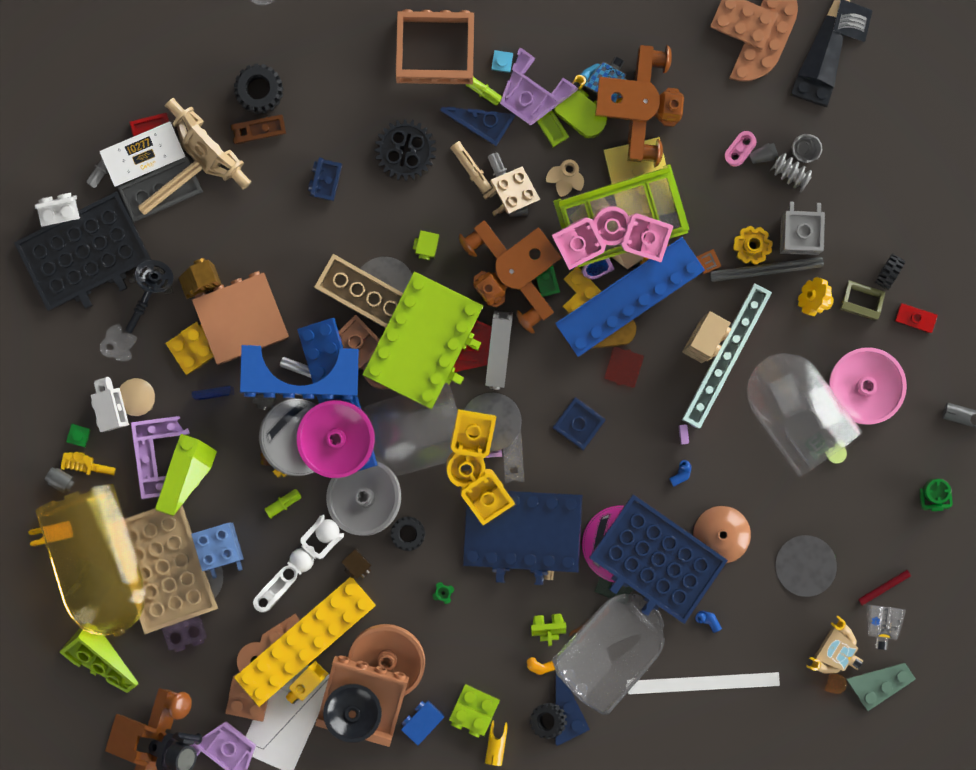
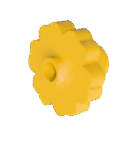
[733,226,773,265]
[798,277,834,316]

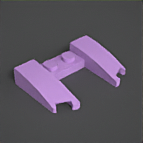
[131,416,190,499]

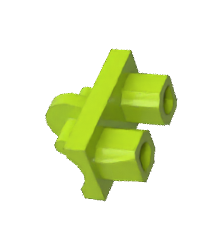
[531,614,566,646]

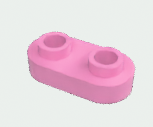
[725,131,757,167]

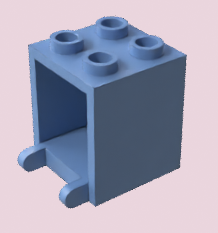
[191,523,244,579]

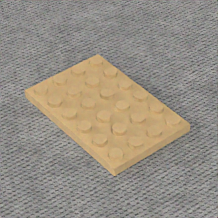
[107,505,218,634]

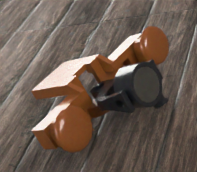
[105,688,202,770]

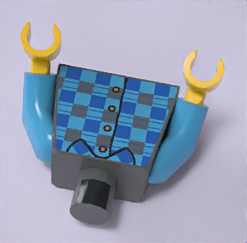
[572,56,627,103]

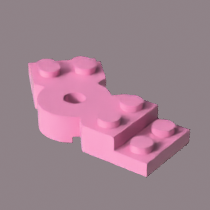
[552,206,673,270]

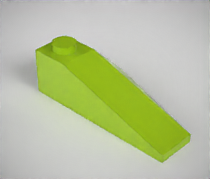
[155,434,217,516]
[59,622,138,693]

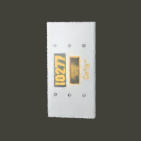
[99,122,185,187]

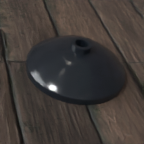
[323,684,382,743]

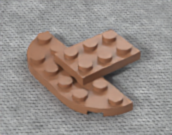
[710,0,798,82]

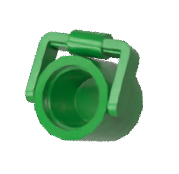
[920,479,953,511]

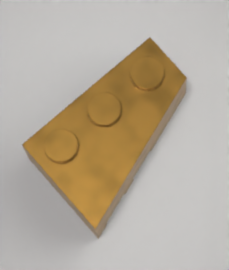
[179,258,222,299]

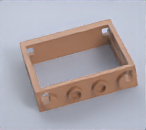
[396,9,474,84]

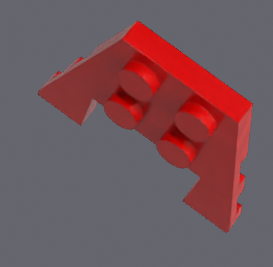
[453,320,492,373]

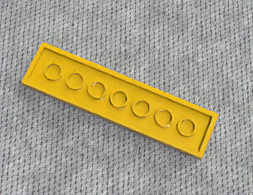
[234,577,376,707]

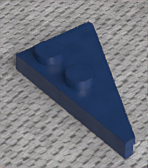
[440,107,516,146]
[555,669,590,746]

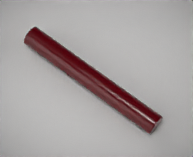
[858,570,911,606]

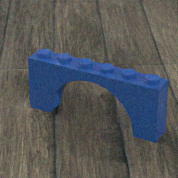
[240,345,359,400]

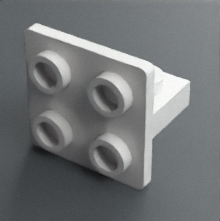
[35,192,80,227]

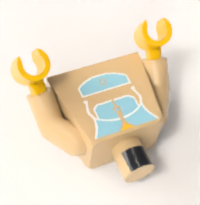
[806,616,863,673]

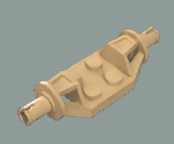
[165,98,252,190]

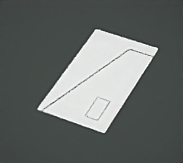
[246,665,329,770]

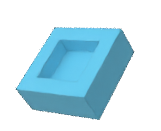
[491,50,513,73]

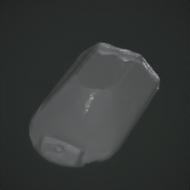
[747,353,862,477]
[362,383,457,476]
[552,594,665,715]

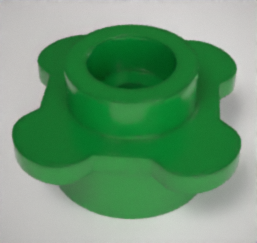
[433,582,454,604]

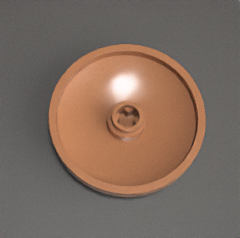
[348,624,425,696]

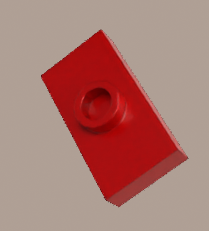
[895,303,938,333]

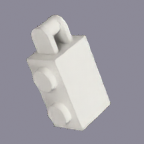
[91,377,129,432]

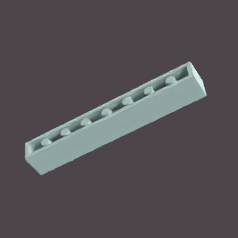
[682,284,772,429]

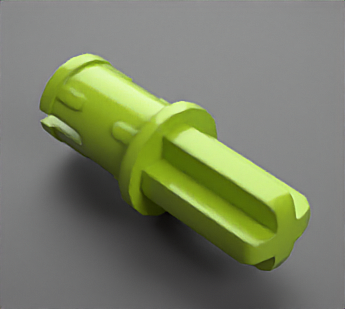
[466,76,502,106]
[264,489,302,518]

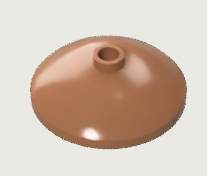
[693,506,751,563]

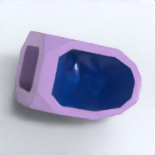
[581,258,614,280]

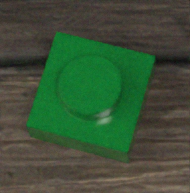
[66,424,91,447]

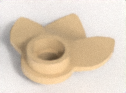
[546,160,584,197]

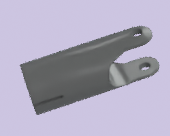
[942,402,976,428]

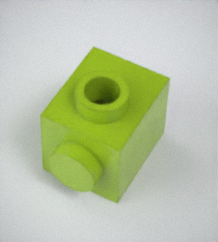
[413,230,440,261]

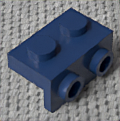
[308,157,343,201]

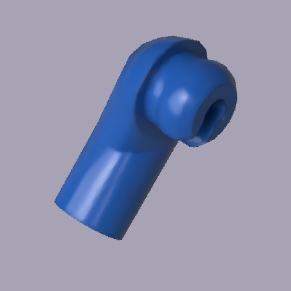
[669,460,692,487]
[695,611,722,633]

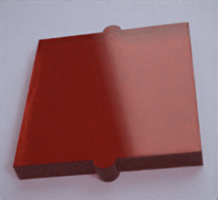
[604,347,644,388]

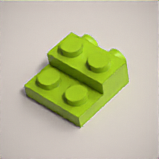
[449,684,500,738]

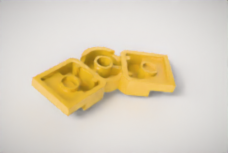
[446,409,515,525]

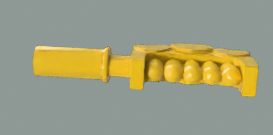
[61,452,116,475]

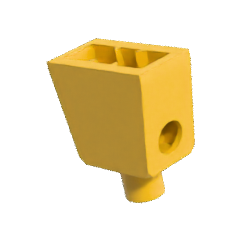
[286,661,328,704]

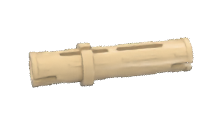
[450,141,493,195]

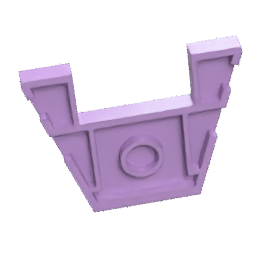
[500,48,578,125]
[189,721,256,770]

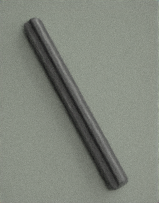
[710,257,824,282]

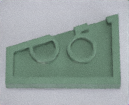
[846,663,916,711]

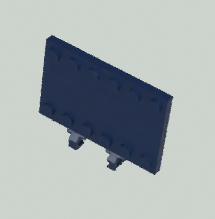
[463,491,583,585]
[589,494,728,624]

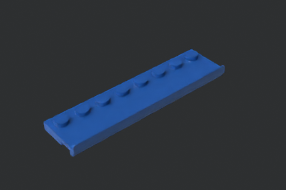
[555,237,705,357]

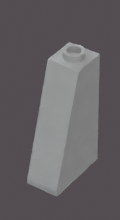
[485,310,513,390]

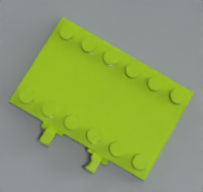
[363,271,483,410]

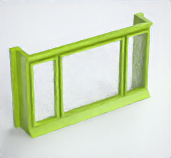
[553,164,690,267]

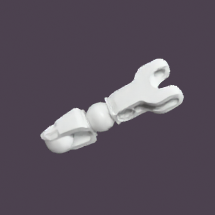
[253,515,344,613]

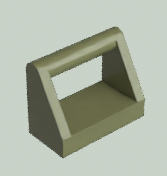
[839,280,885,321]

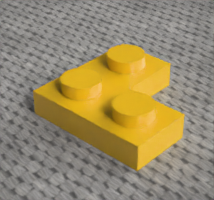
[563,266,602,314]

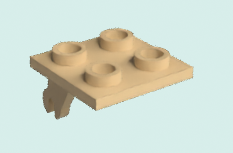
[483,166,540,216]

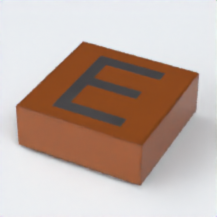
[697,249,721,274]

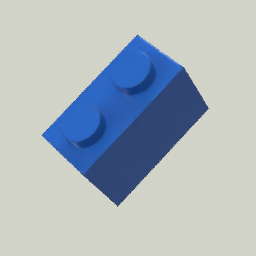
[401,700,445,745]

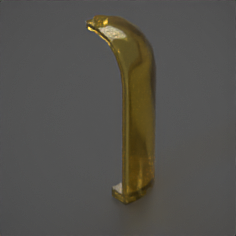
[35,484,145,637]

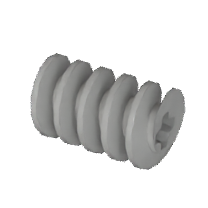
[769,153,812,193]

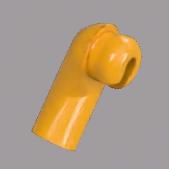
[527,657,555,675]

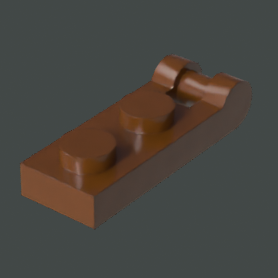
[230,114,286,144]

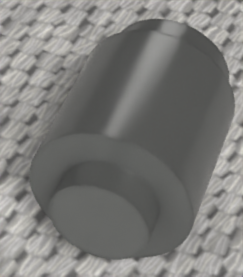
[45,467,75,494]

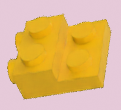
[165,322,214,375]

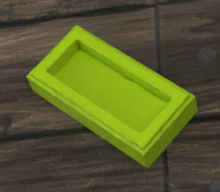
[536,110,569,148]

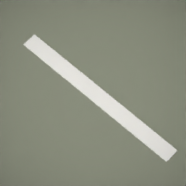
[627,672,780,694]

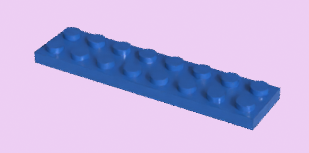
[297,318,378,472]

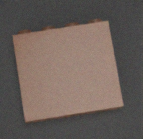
[192,271,289,365]
[315,656,409,747]

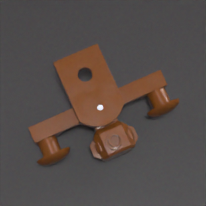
[595,45,684,168]
[459,220,562,334]

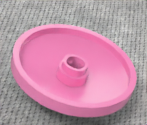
[829,348,907,425]

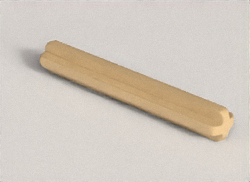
[138,161,202,215]

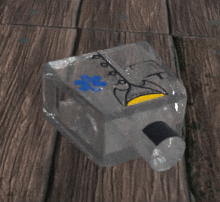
[866,604,906,650]

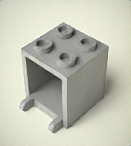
[780,202,825,255]

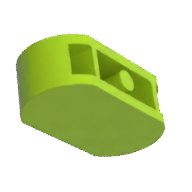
[554,89,607,139]

